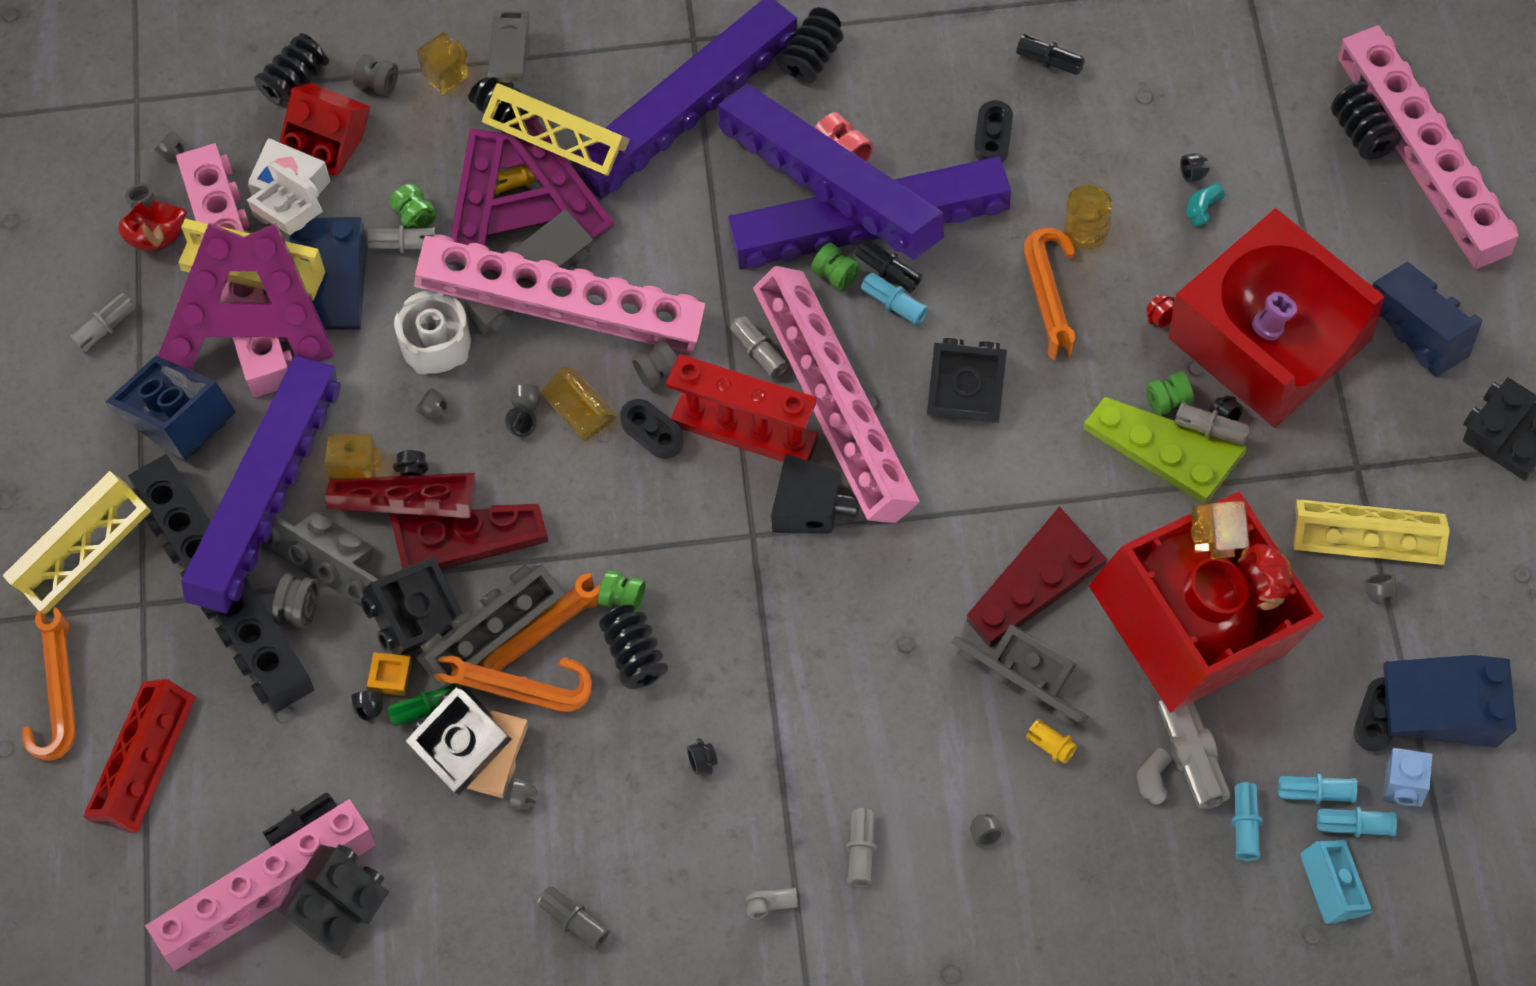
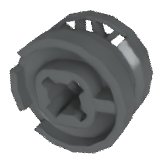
[272,573,319,630]

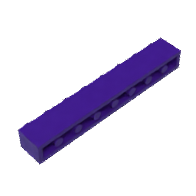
[571,0,798,200]
[718,84,944,260]
[728,156,1011,269]
[181,356,341,614]

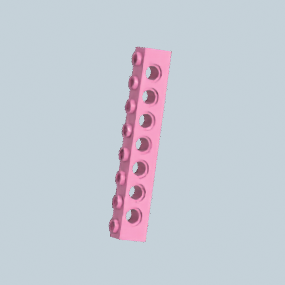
[1338,25,1519,270]
[176,143,293,398]
[414,235,705,354]
[753,266,920,523]

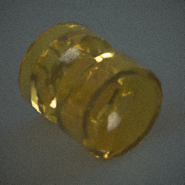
[1064,184,1112,249]

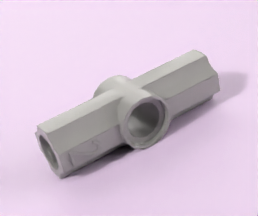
[1158,700,1230,810]

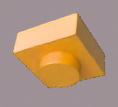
[367,652,412,696]

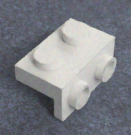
[247,161,323,235]

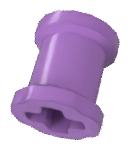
[1252,292,1297,340]

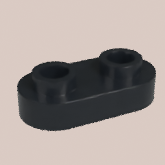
[974,100,1013,162]
[620,399,683,459]
[1353,677,1393,751]

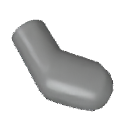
[1136,748,1172,805]
[744,888,798,920]

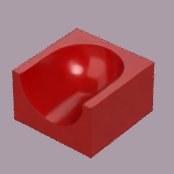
[1168,208,1385,428]
[1088,491,1324,713]

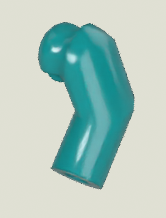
[1185,182,1225,227]

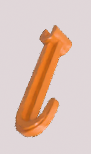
[1024,227,1076,361]
[478,573,601,697]
[22,607,76,761]
[434,656,592,712]

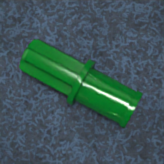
[388,683,458,727]

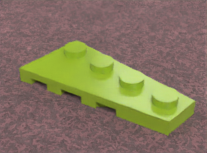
[1083,397,1247,505]

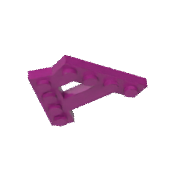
[448,116,614,267]
[157,223,335,370]

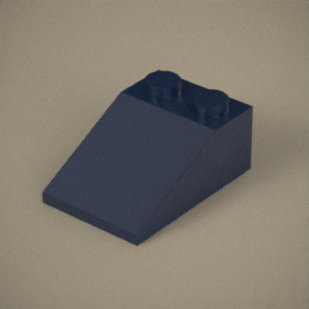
[289,217,367,330]
[105,355,236,460]
[1383,655,1517,747]

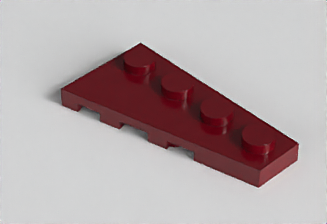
[325,472,476,518]
[389,504,549,569]
[966,506,1107,647]

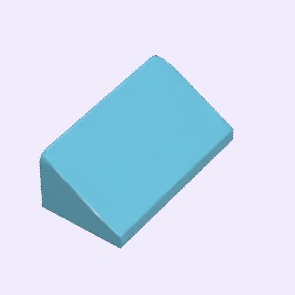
[1300,840,1372,924]

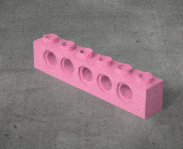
[145,799,376,971]

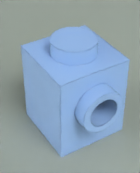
[1383,748,1432,807]

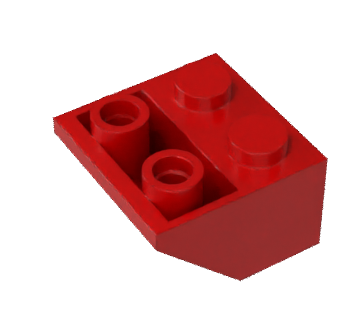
[279,83,371,176]

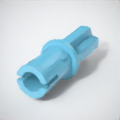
[861,273,928,326]
[1277,774,1357,804]
[1231,782,1263,861]
[1316,807,1397,838]

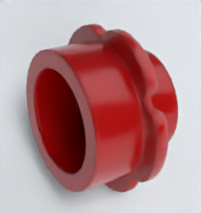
[1146,295,1175,328]

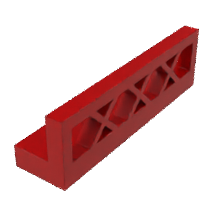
[83,679,196,833]

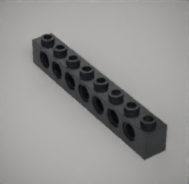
[128,454,315,713]

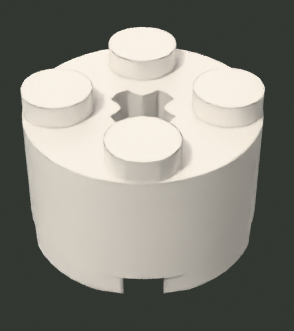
[394,290,471,375]

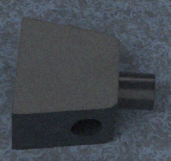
[771,454,859,534]

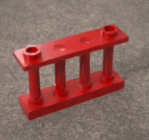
[666,353,819,462]

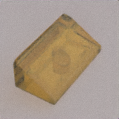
[540,366,618,441]

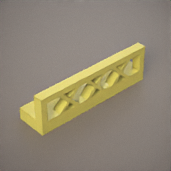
[481,83,630,176]
[178,219,325,301]
[3,471,151,615]
[1293,499,1450,565]

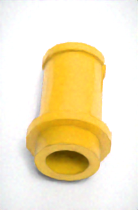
[496,165,536,195]
[1026,718,1077,764]

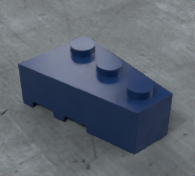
[1373,261,1483,377]

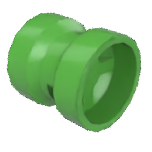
[389,184,436,228]
[811,243,860,291]
[1146,371,1194,416]
[598,569,646,612]

